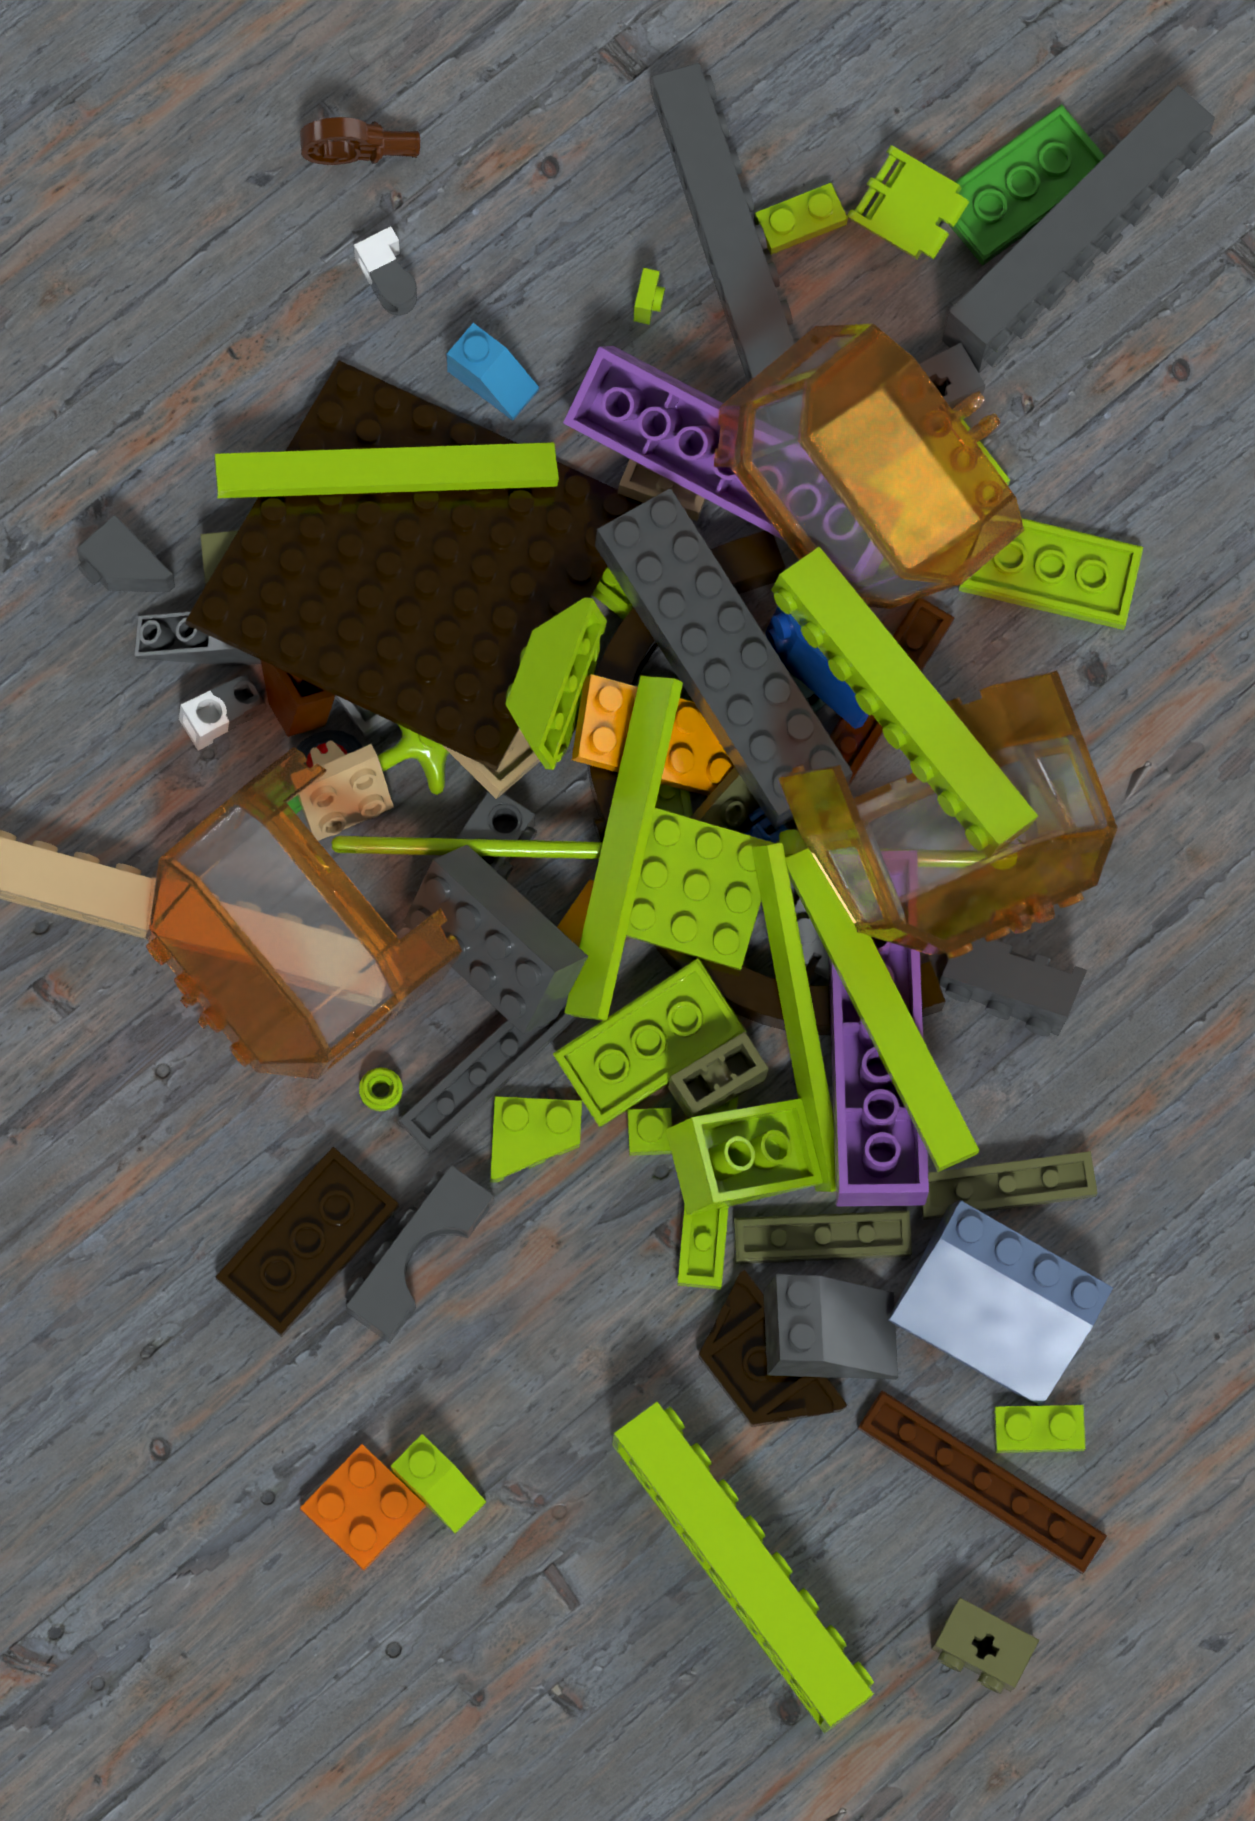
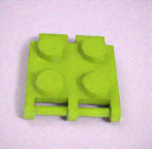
[847,145,969,260]

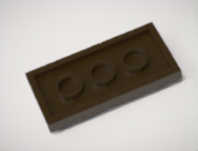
[215,1147,399,1337]

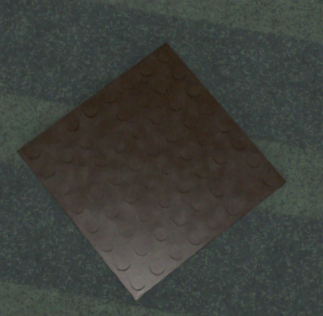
[185,360,642,771]

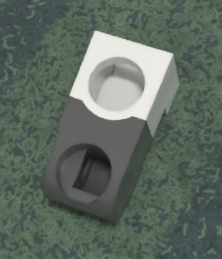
[354,226,417,316]
[179,675,267,751]

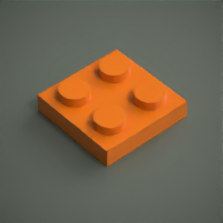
[300,1444,426,1571]

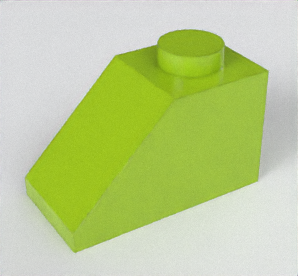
[391,1434,486,1534]

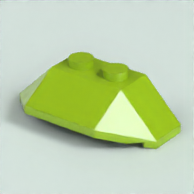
[505,598,607,770]

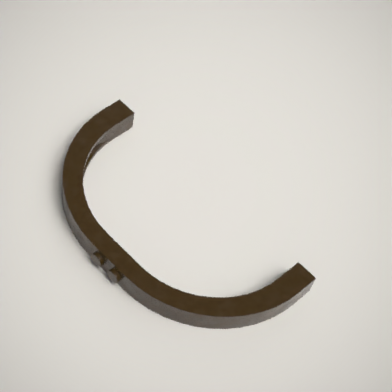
[587,530,946,1035]

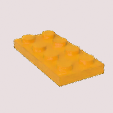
[571,674,735,796]

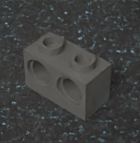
[457,792,537,880]

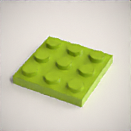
[626,808,774,971]

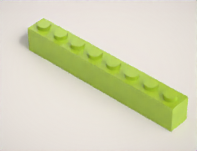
[771,546,1038,858]

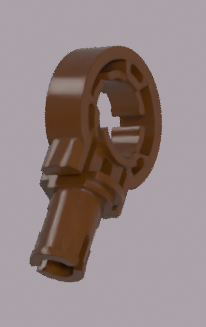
[300,117,420,165]

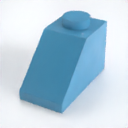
[447,323,539,421]

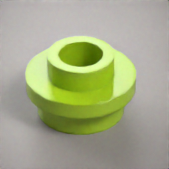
[359,1067,403,1111]

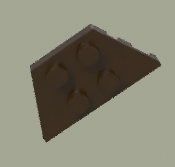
[698,1270,847,1427]

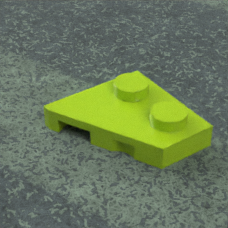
[490,1096,582,1183]

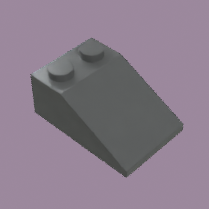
[763,1274,898,1380]

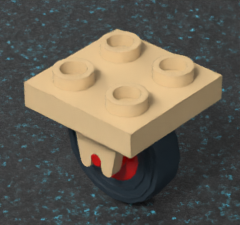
[290,730,394,842]

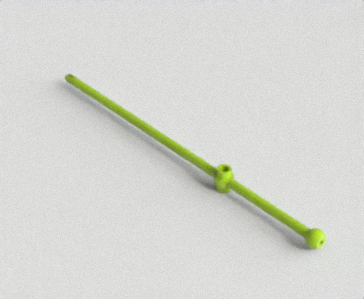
[331,830,1018,879]

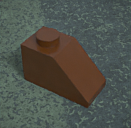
[261,660,336,737]

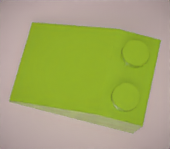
[666,1098,823,1215]

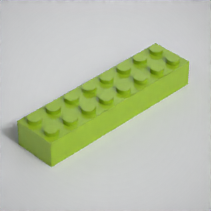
[612,1402,874,1734]

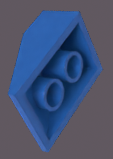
[765,606,869,729]

